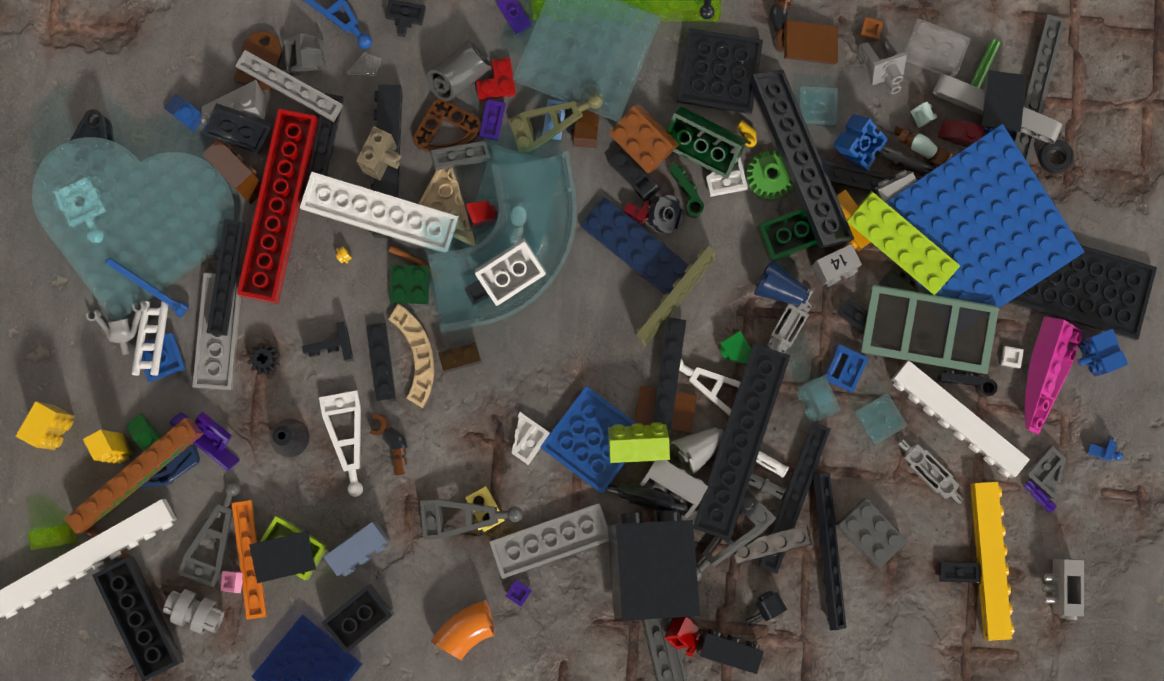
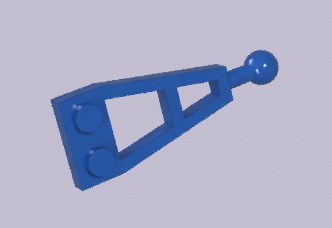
[303,0,372,49]

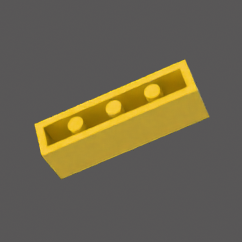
[83,429,134,464]

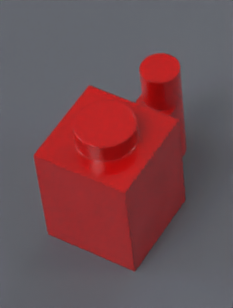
[664,617,702,657]

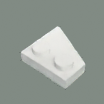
[706,158,747,197]
[512,412,550,465]

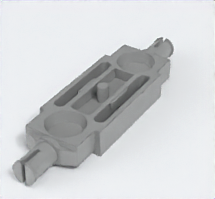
[767,289,813,353]
[898,439,964,505]

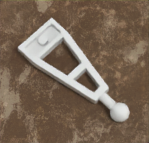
[679,359,740,416]
[319,390,363,497]

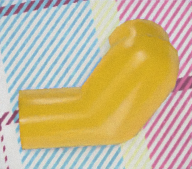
[737,120,757,147]

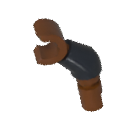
[769,0,793,52]
[369,414,408,475]

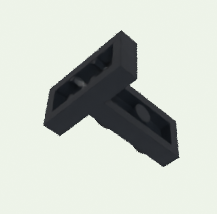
[302,321,354,362]

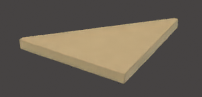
[418,168,477,248]

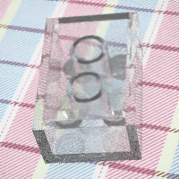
[904,18,971,78]

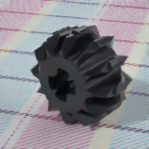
[247,343,281,375]

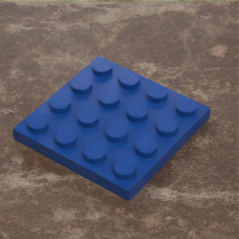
[540,386,636,494]

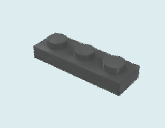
[430,141,491,171]

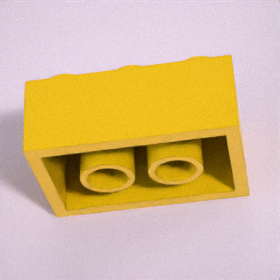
[16,401,74,450]

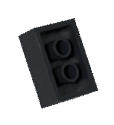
[322,584,395,653]
[697,629,764,674]

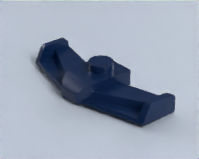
[121,444,200,488]

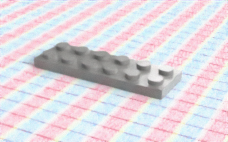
[192,273,241,391]
[490,503,609,579]

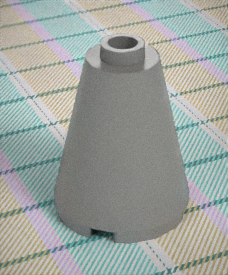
[671,427,724,475]

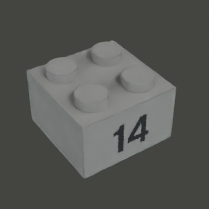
[811,244,862,287]

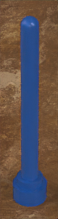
[105,258,190,318]

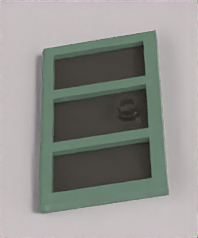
[861,284,999,374]

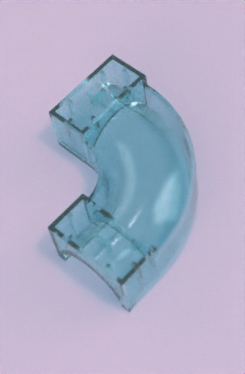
[427,152,577,333]

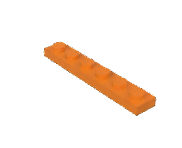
[232,500,267,620]

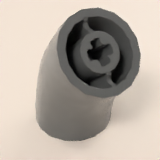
[427,40,492,101]

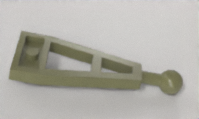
[508,93,603,155]

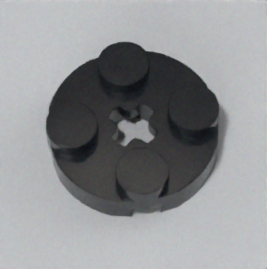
[648,195,684,233]

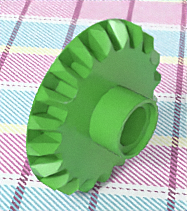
[746,150,793,199]

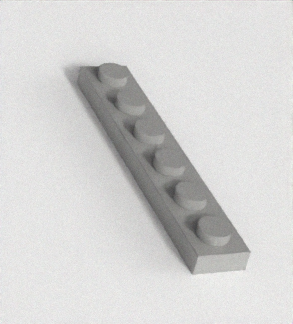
[235,50,343,122]

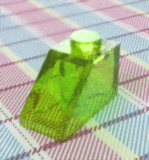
[28,524,77,550]

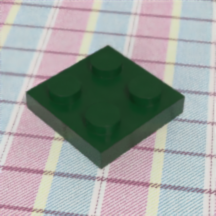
[390,265,430,304]

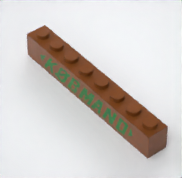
[64,418,204,534]

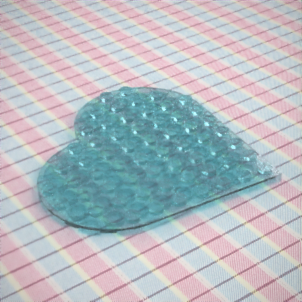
[32,137,235,321]

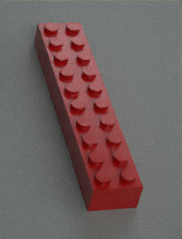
[237,109,319,305]

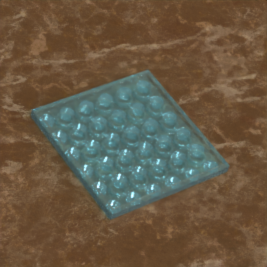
[513,0,662,122]

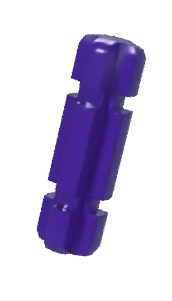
[1023,480,1057,512]

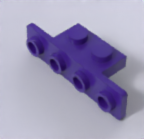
[169,412,240,471]

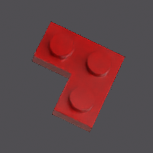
[476,58,516,101]

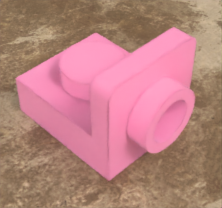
[220,571,243,593]

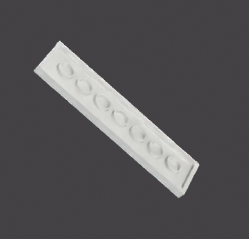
[300,172,459,254]

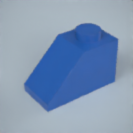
[164,94,202,132]

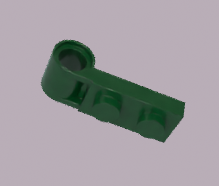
[668,163,704,218]

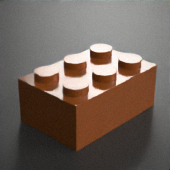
[609,104,679,173]

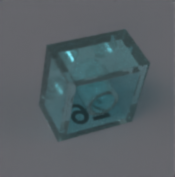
[797,375,841,422]

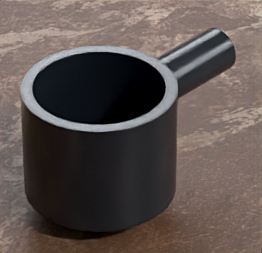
[746,590,787,627]

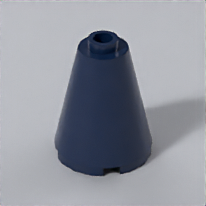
[754,260,810,306]

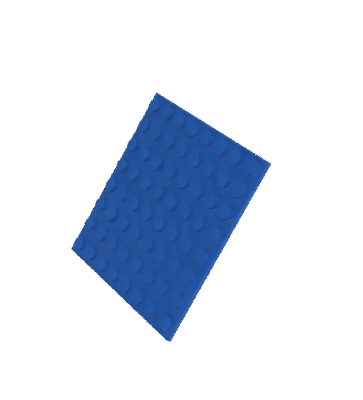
[885,124,1084,337]

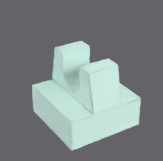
[910,102,937,128]

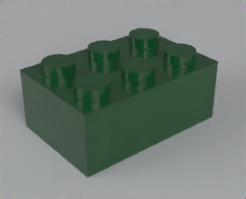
[757,208,818,262]

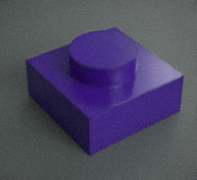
[505,580,532,607]

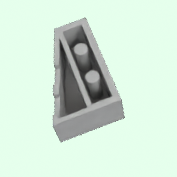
[201,80,265,126]

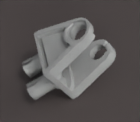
[859,34,907,94]

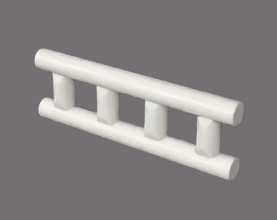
[131,301,169,376]

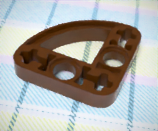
[413,99,482,153]

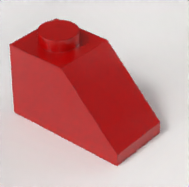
[466,200,498,229]

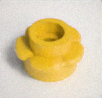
[335,246,352,264]

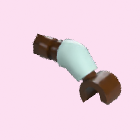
[894,125,953,166]

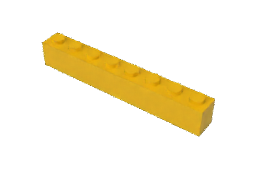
[970,482,1014,641]

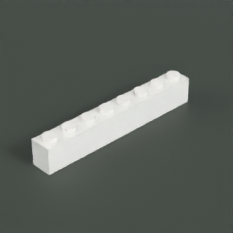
[891,361,1030,478]

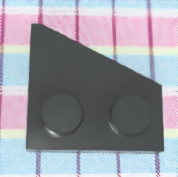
[1025,445,1066,499]

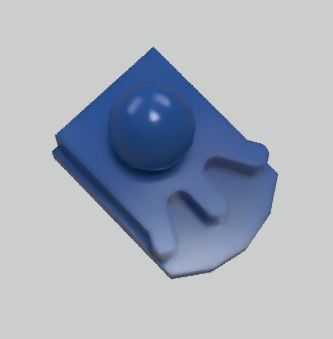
[1087,436,1123,462]

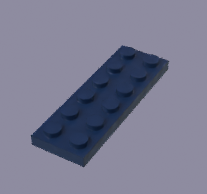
[580,197,689,295]

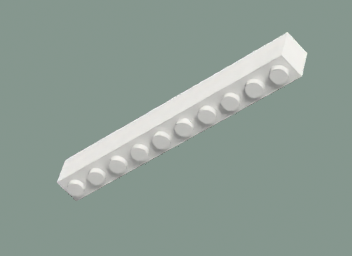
[0,499,177,619]

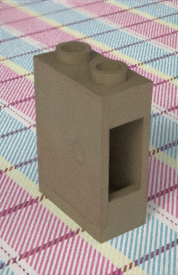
[356,126,401,180]

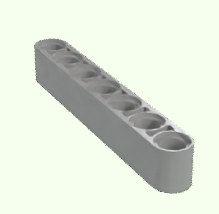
[933,74,1062,144]

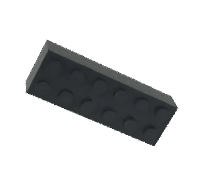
[92,556,184,681]

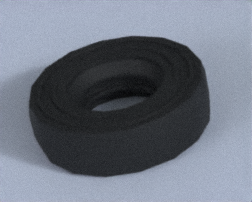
[1039,140,1074,174]

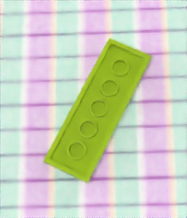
[846,191,960,295]

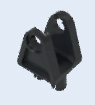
[69,109,116,172]

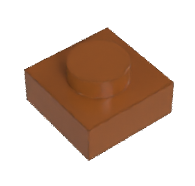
[859,17,883,41]

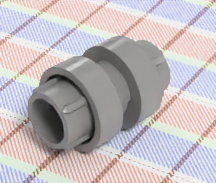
[163,589,224,635]

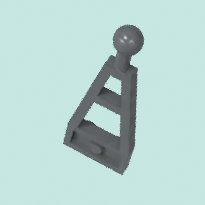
[177,481,241,587]
[696,492,777,581]
[420,499,523,540]

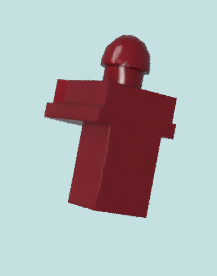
[623,199,651,224]

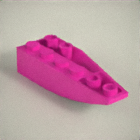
[1025,316,1083,435]

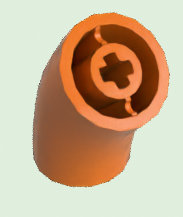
[430,600,495,660]

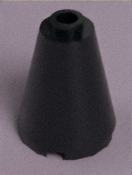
[271,419,309,457]

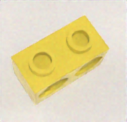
[466,486,505,532]

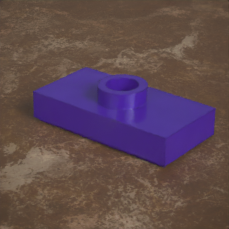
[496,0,532,35]

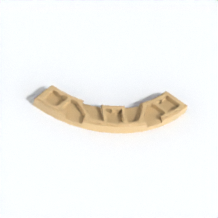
[388,304,435,408]

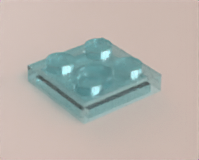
[799,87,838,127]
[854,393,908,445]

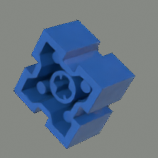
[833,114,888,170]
[1077,329,1129,376]

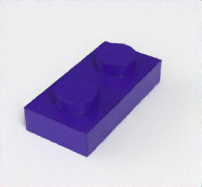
[479,99,506,141]

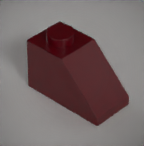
[938,119,984,148]

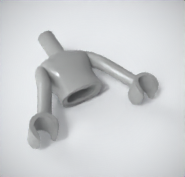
[86,301,147,355]

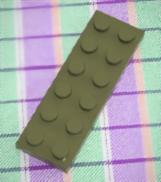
[636,246,716,348]

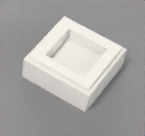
[1000,346,1024,369]

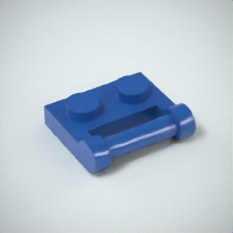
[821,344,869,393]

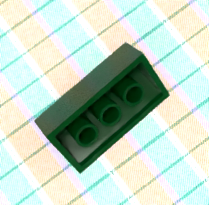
[667,107,748,179]

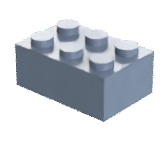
[324,522,390,577]

